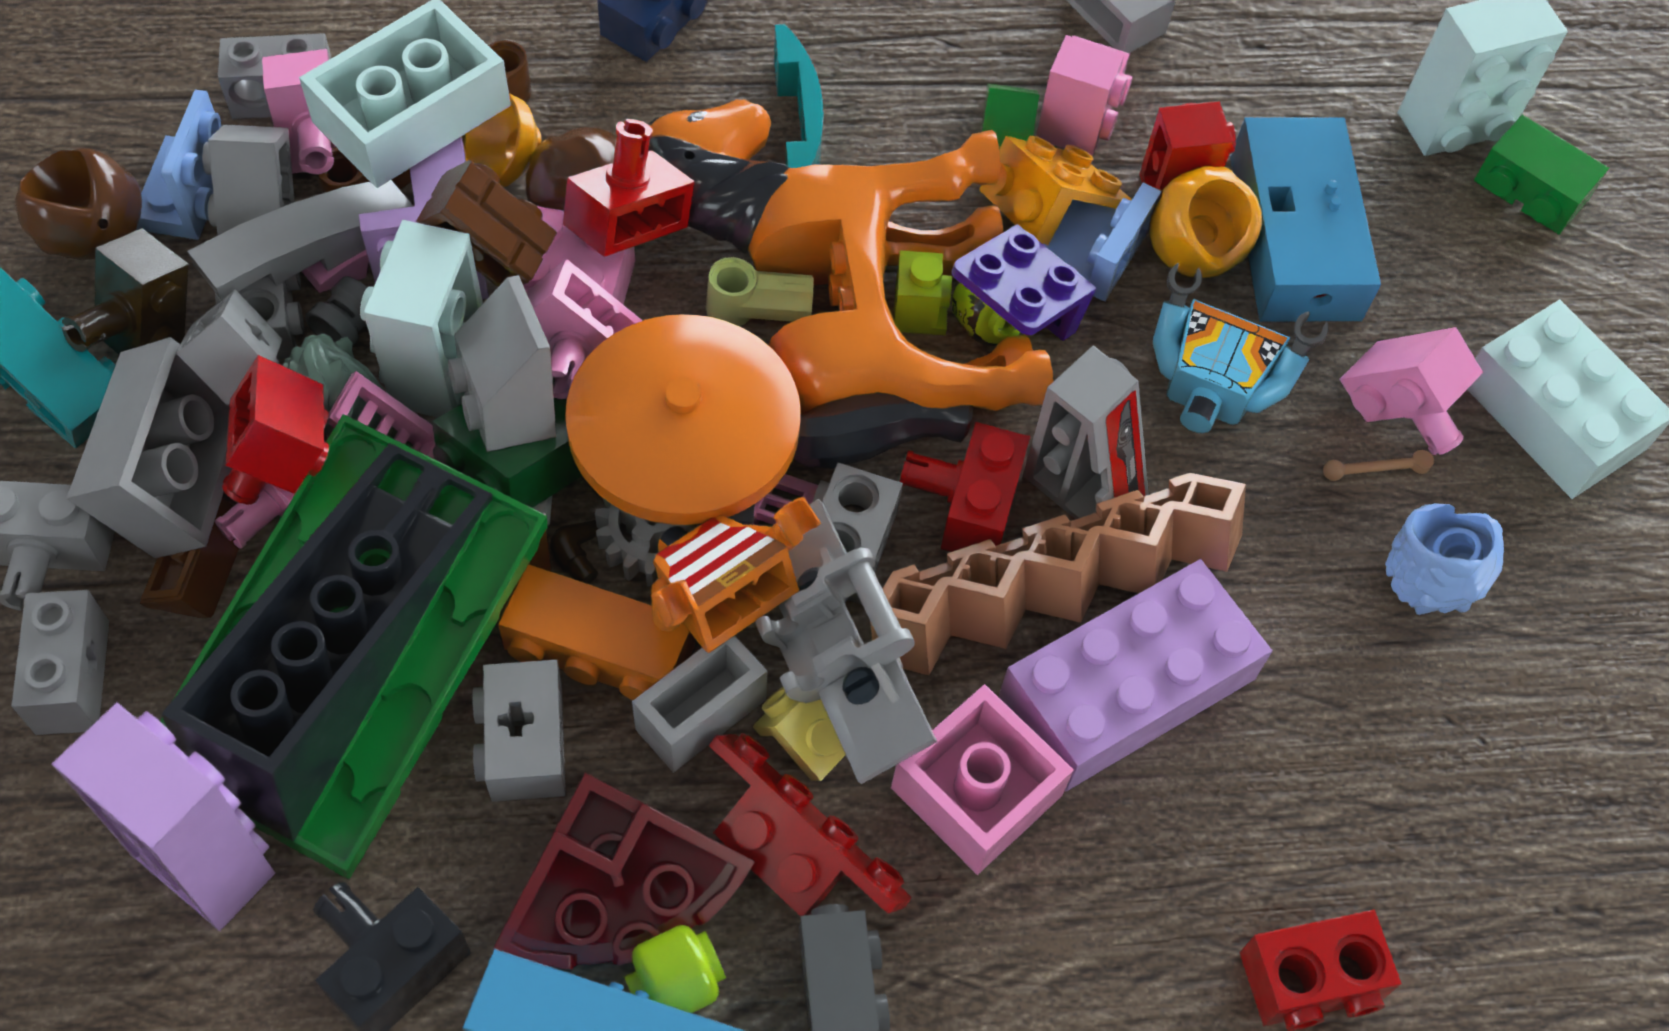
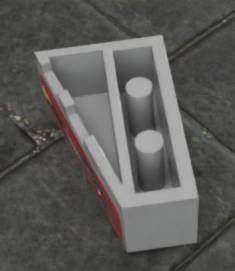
[1023,346,1149,519]

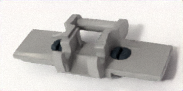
[755,499,938,784]

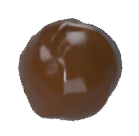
[525,127,616,211]
[15,148,142,260]

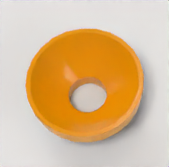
[464,94,541,187]

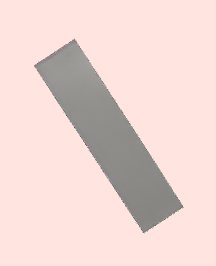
[187,180,414,300]

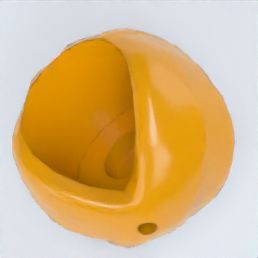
[1150,166,1262,278]

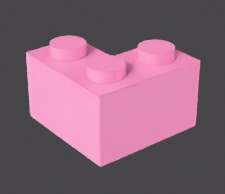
[1036,35,1133,156]

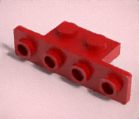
[709,733,912,917]

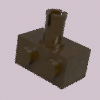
[62,228,189,355]

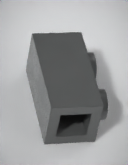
[798,904,890,1031]

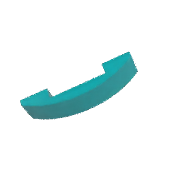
[774,24,824,168]

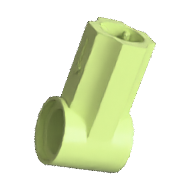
[705,257,814,326]

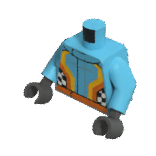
[1153,263,1328,433]

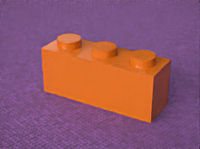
[498,564,695,700]

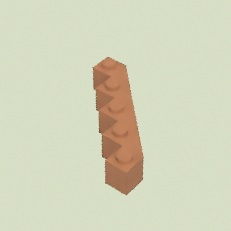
[870,473,1246,675]

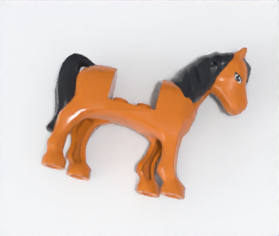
[624,99,1053,469]

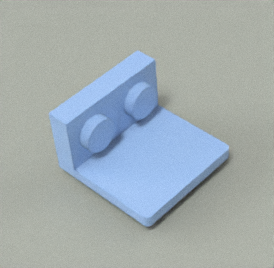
[136,90,221,240]
[1043,183,1162,302]

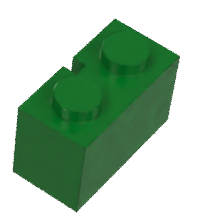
[1474,114,1609,235]

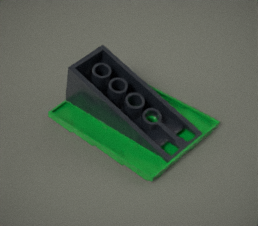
[160,414,548,880]

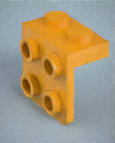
[979,136,1132,245]

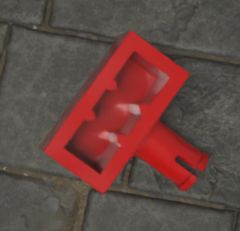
[563,119,695,257]
[222,355,329,505]
[900,422,1030,552]

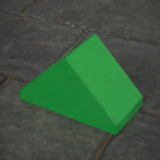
[981,84,1040,149]

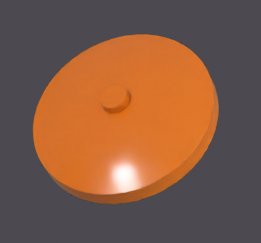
[565,314,801,525]

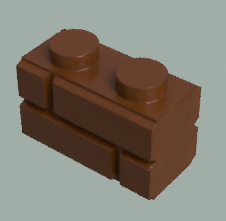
[416,160,557,287]

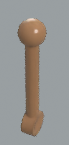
[1323,450,1434,481]

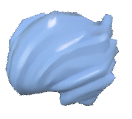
[1385,503,1504,615]

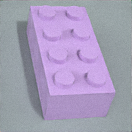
[999,559,1272,792]
[52,703,275,931]

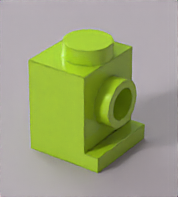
[893,250,952,335]

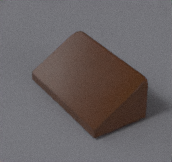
[140,498,239,618]

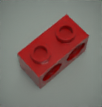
[1239,909,1402,1031]

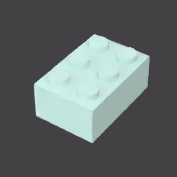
[299,0,511,188]
[1398,0,1568,156]
[360,220,483,417]
[1467,300,1669,499]

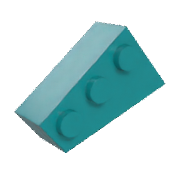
[0,267,115,449]

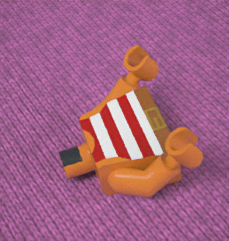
[651,497,821,653]

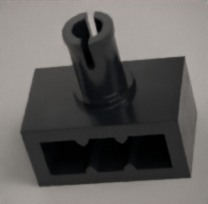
[313,882,471,1031]

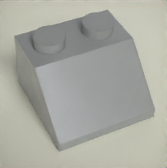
[448,275,556,452]

